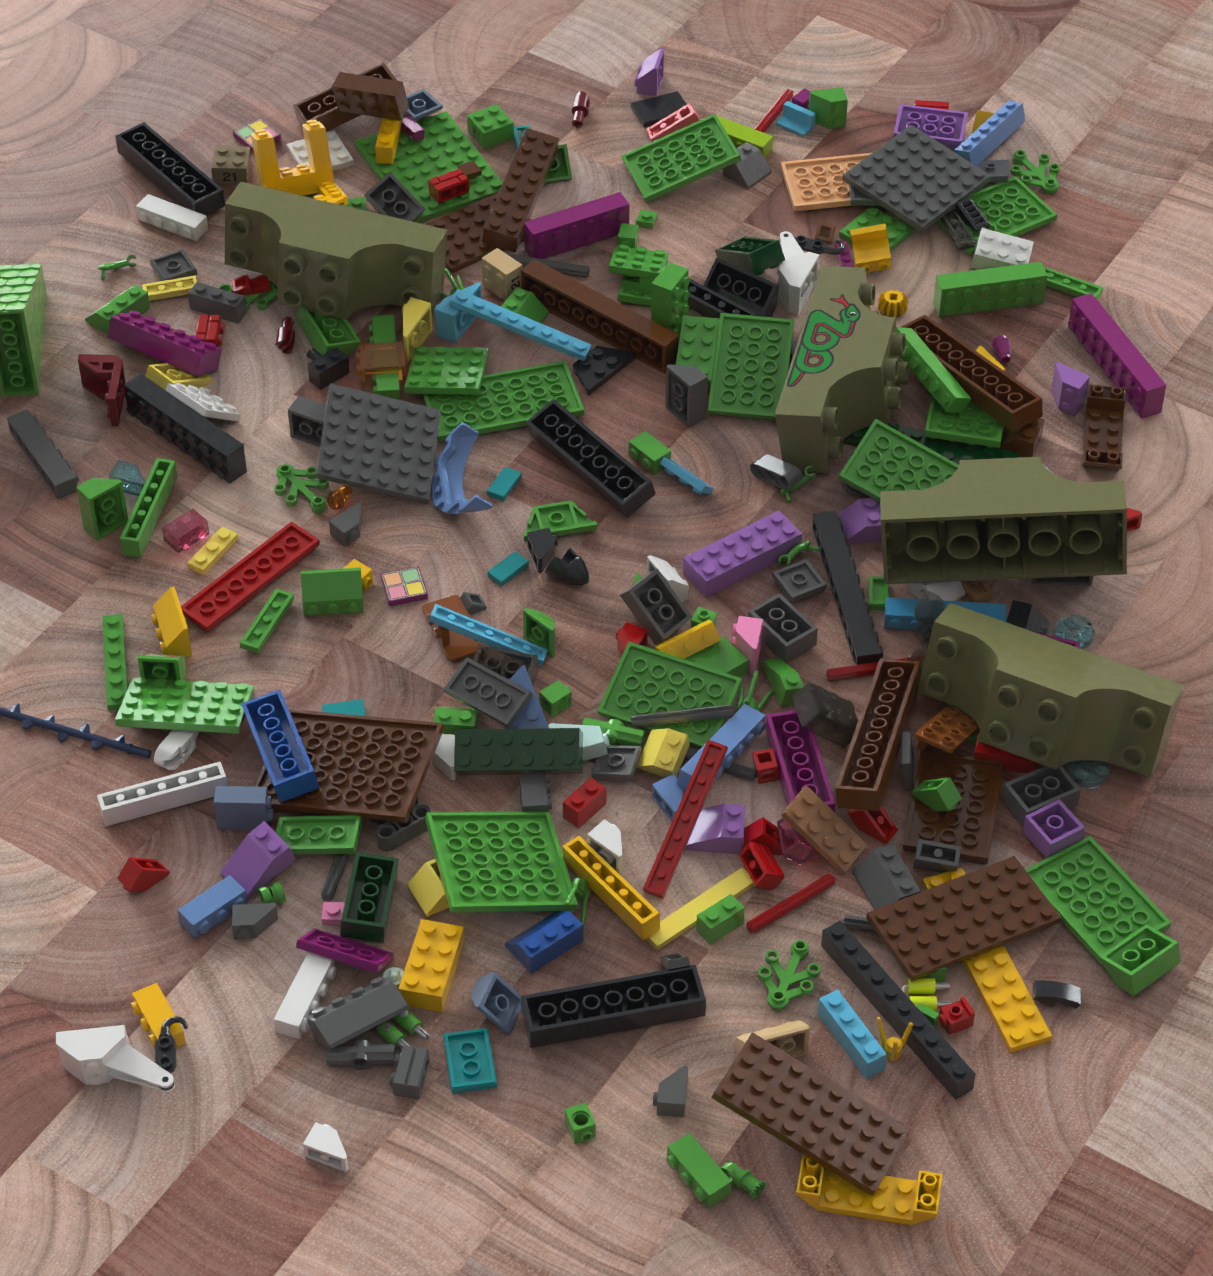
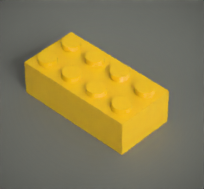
[398,919,465,1013]

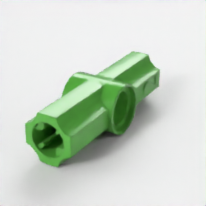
[582,718,645,748]

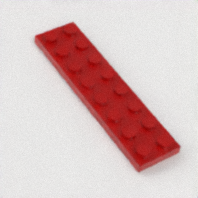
[181,521,320,632]

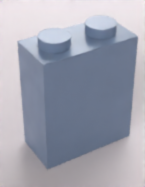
[214,786,274,830]

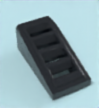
[955,198,990,233]

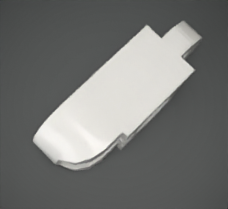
[154,730,200,770]

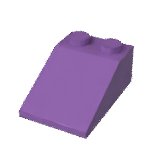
[685,804,745,854]
[220,821,296,900]

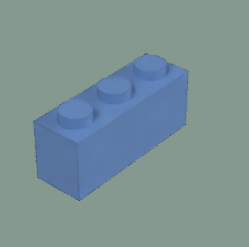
[178,875,247,938]

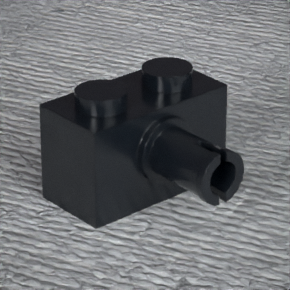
[307,348,350,390]

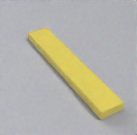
[646,867,755,951]

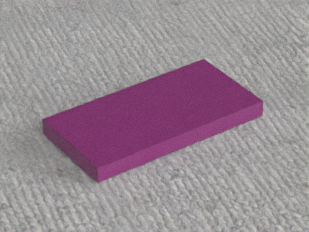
[296,928,394,973]

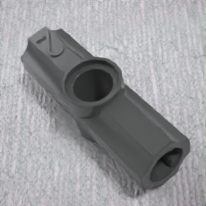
[326,1039,395,1070]

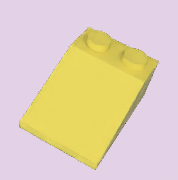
[402,297,432,364]
[145,363,213,390]

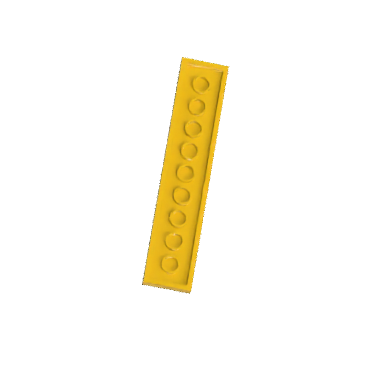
[922,868,1052,1053]

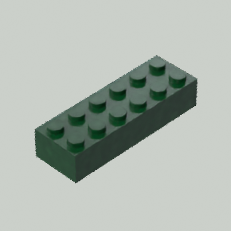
[454,728,583,775]

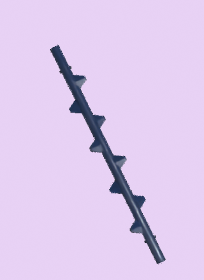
[0,703,152,759]

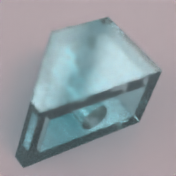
[109,460,145,496]

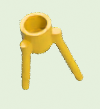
[876,1017,913,1061]

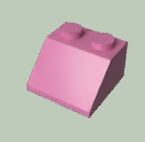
[732,616,763,676]

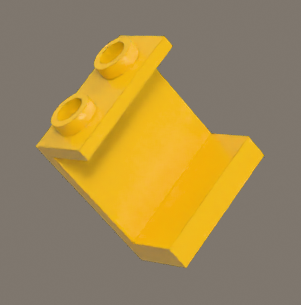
[850,224,893,274]

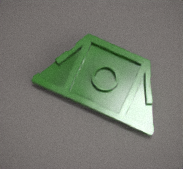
[523,501,597,542]

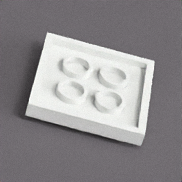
[287,130,354,171]
[165,383,241,422]

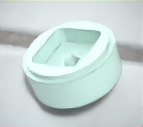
[383,967,404,989]

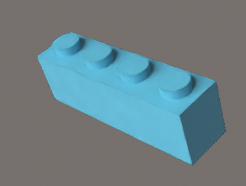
[818,990,887,1079]

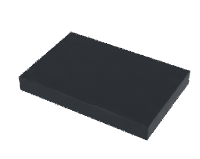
[631,91,687,127]

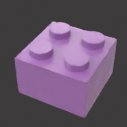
[1023,799,1085,858]

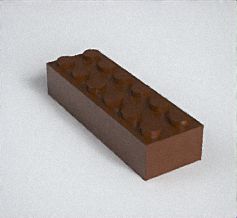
[293,63,397,132]

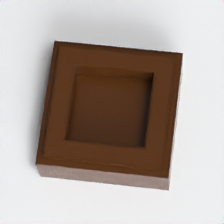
[458,161,481,179]

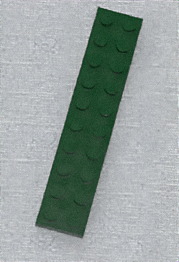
[843,423,1020,465]

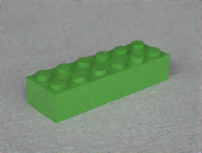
[933,262,1047,317]

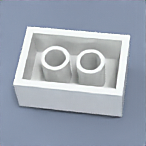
[971,228,1034,270]

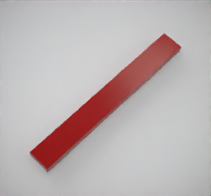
[643,740,728,899]

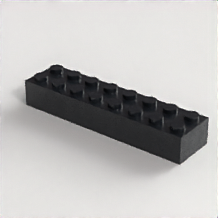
[115,122,225,215]
[124,374,247,483]
[525,399,656,518]
[521,965,706,1048]

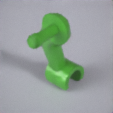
[98,255,137,280]
[781,466,817,503]
[779,541,820,567]

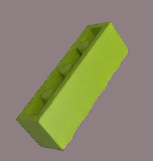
[716,115,773,158]

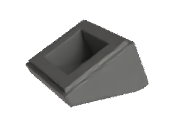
[460,592,487,615]

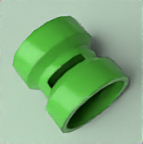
[258,881,286,904]

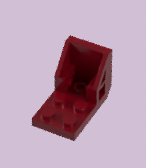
[78,354,126,426]

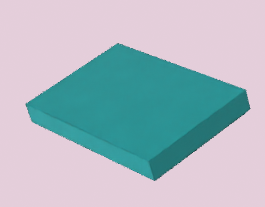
[443,1028,497,1094]

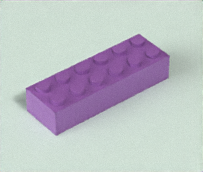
[683,511,802,598]

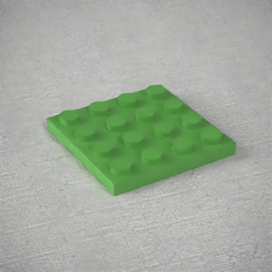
[404,346,489,395]
[924,396,1003,448]

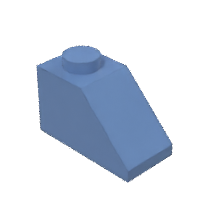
[652,774,686,822]

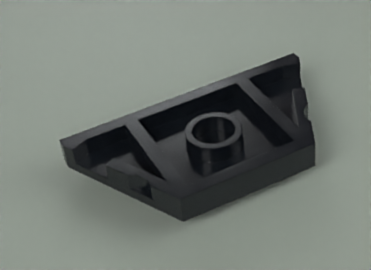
[573,346,636,395]

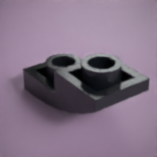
[1033,980,1081,1009]

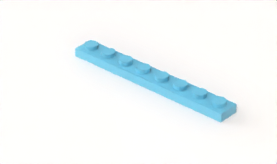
[449,289,592,361]

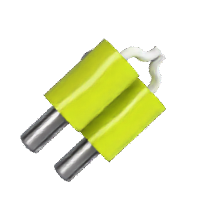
[902,978,952,1012]

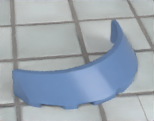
[431,422,493,514]

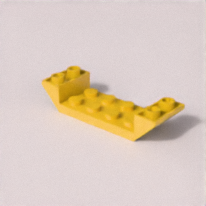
[796,1154,942,1225]

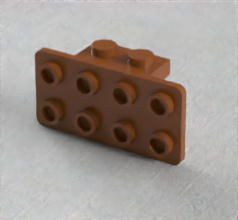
[422,595,486,662]
[915,706,979,753]

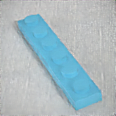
[428,604,547,667]

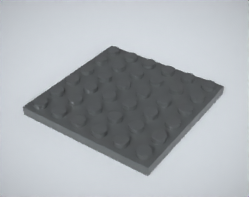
[842,125,991,232]
[315,383,441,504]

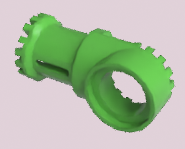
[720,1161,767,1200]

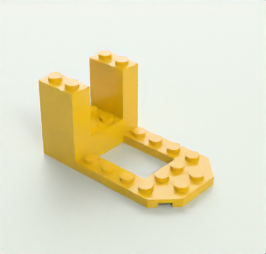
[251,120,348,205]

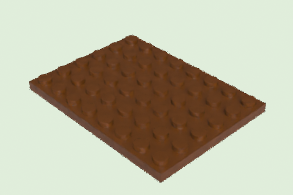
[254,709,444,823]

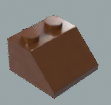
[996,418,1045,457]

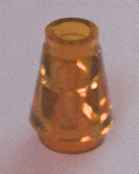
[327,485,353,510]

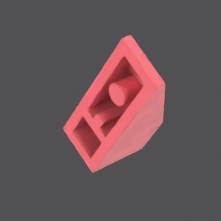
[646,103,701,142]

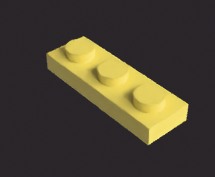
[142,275,197,301]
[187,527,239,575]

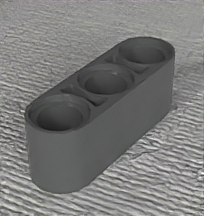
[750,454,803,490]
[376,804,431,852]

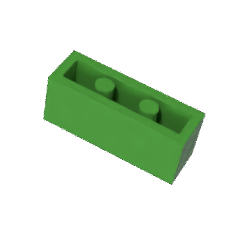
[666,1133,732,1208]

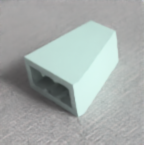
[548,723,610,761]

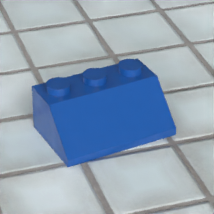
[505,911,583,974]

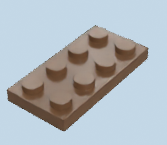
[781,785,867,875]

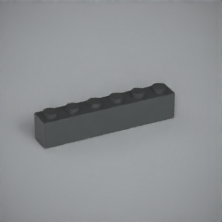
[7,409,79,499]

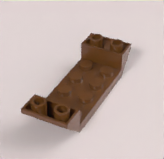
[1082,384,1126,469]

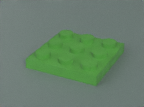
[839,206,914,252]
[608,244,669,279]

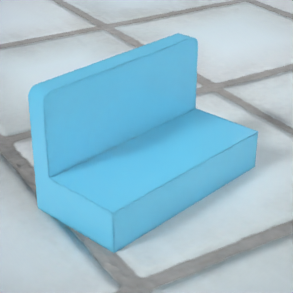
[776,101,816,137]

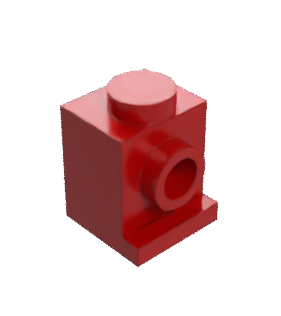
[752,748,779,784]
[938,996,975,1035]

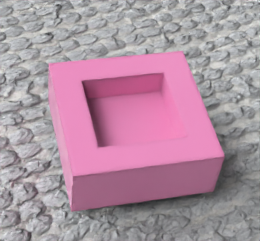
[321,902,345,925]

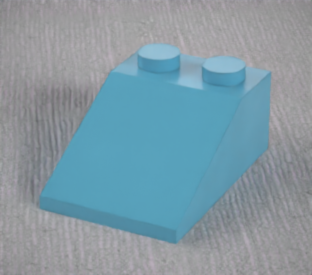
[434,283,482,344]

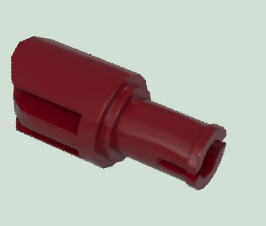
[572,91,590,128]
[275,316,295,354]

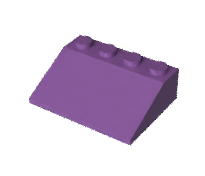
[893,104,968,152]

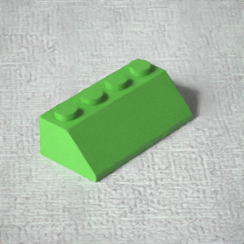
[296,305,361,356]

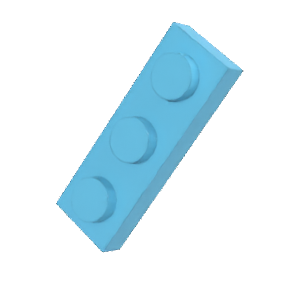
[660,457,714,495]

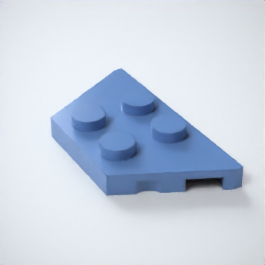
[503,665,549,729]

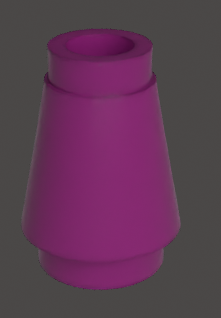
[992,335,1011,363]

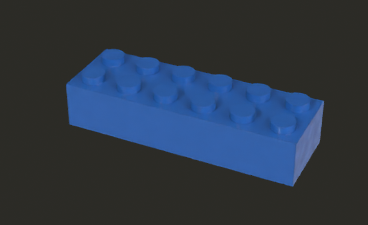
[241,689,320,803]

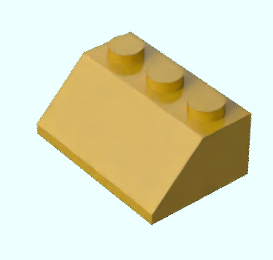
[151,586,192,657]

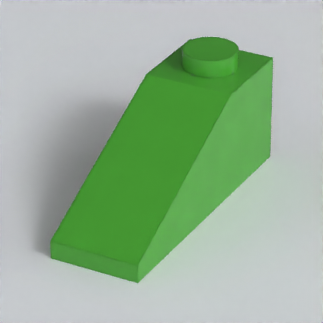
[761,658,805,707]

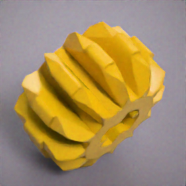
[878,289,908,318]

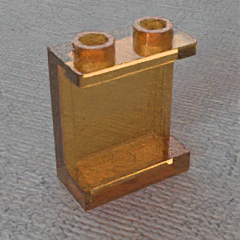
[356,341,406,382]

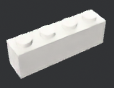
[136,194,208,242]
[274,952,337,1039]

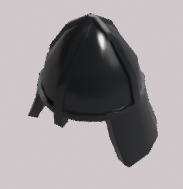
[545,547,589,586]

